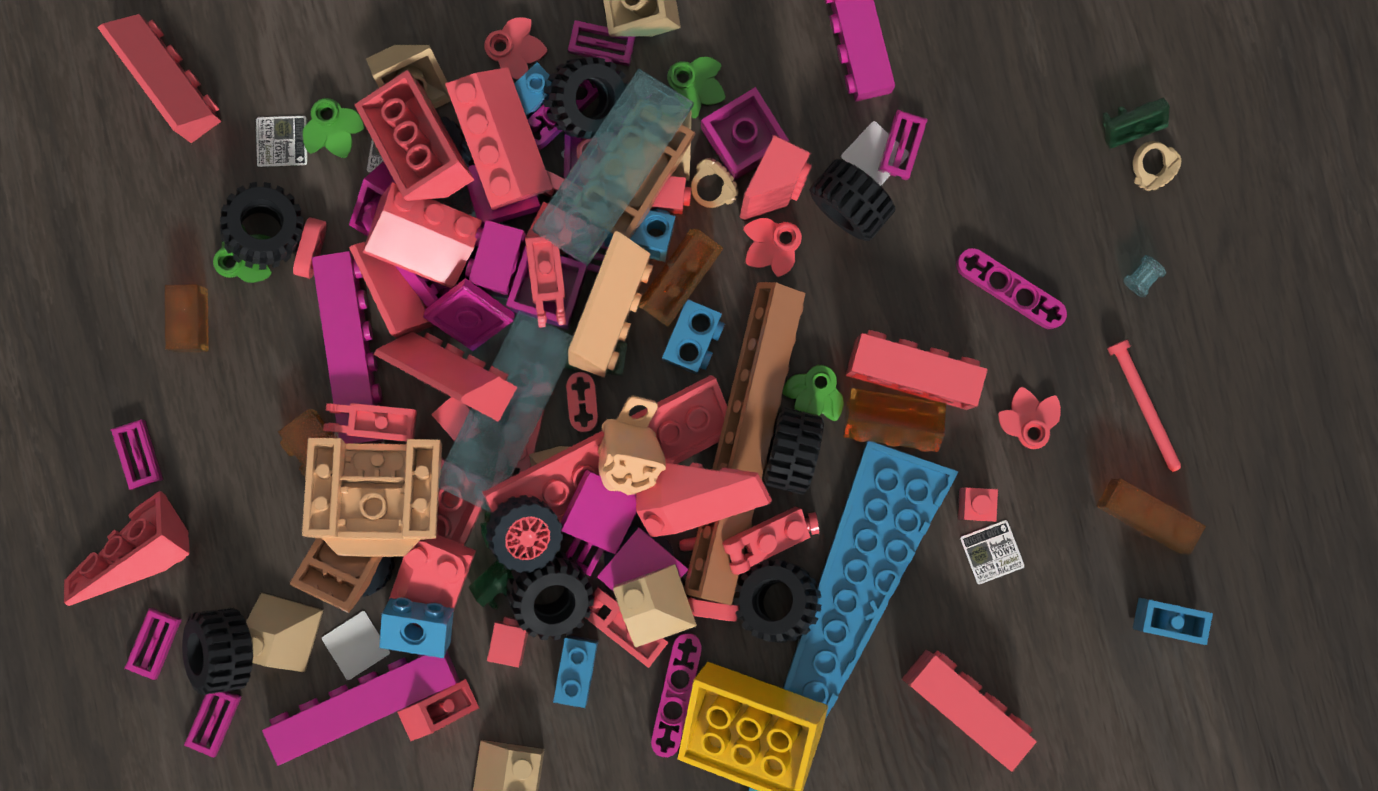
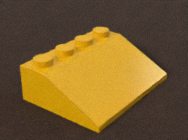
[677,662,828,791]

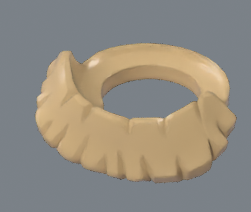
[1133,141,1182,191]
[691,158,738,208]

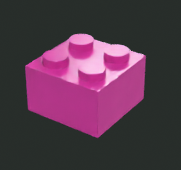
[701,87,789,181]
[465,220,527,299]
[506,246,588,330]

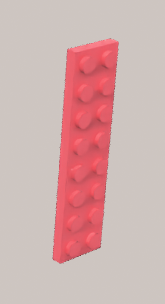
[482,375,727,522]

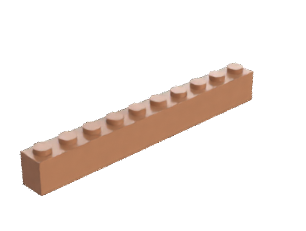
[684,282,806,605]

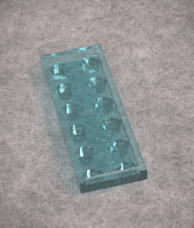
[532,69,694,266]
[439,311,574,512]

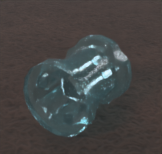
[1123,255,1166,298]

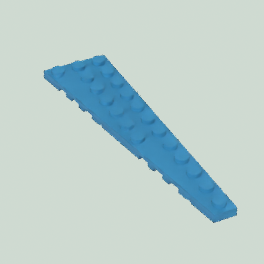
[748,440,958,791]

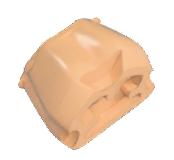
[598,396,666,495]

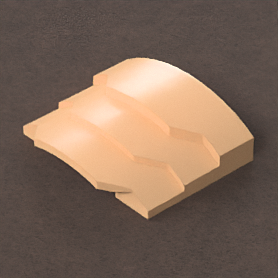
[302,438,442,557]

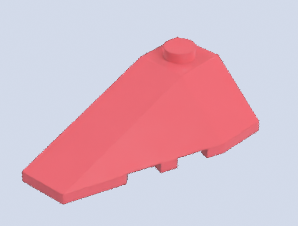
[636,458,772,537]
[64,491,190,606]

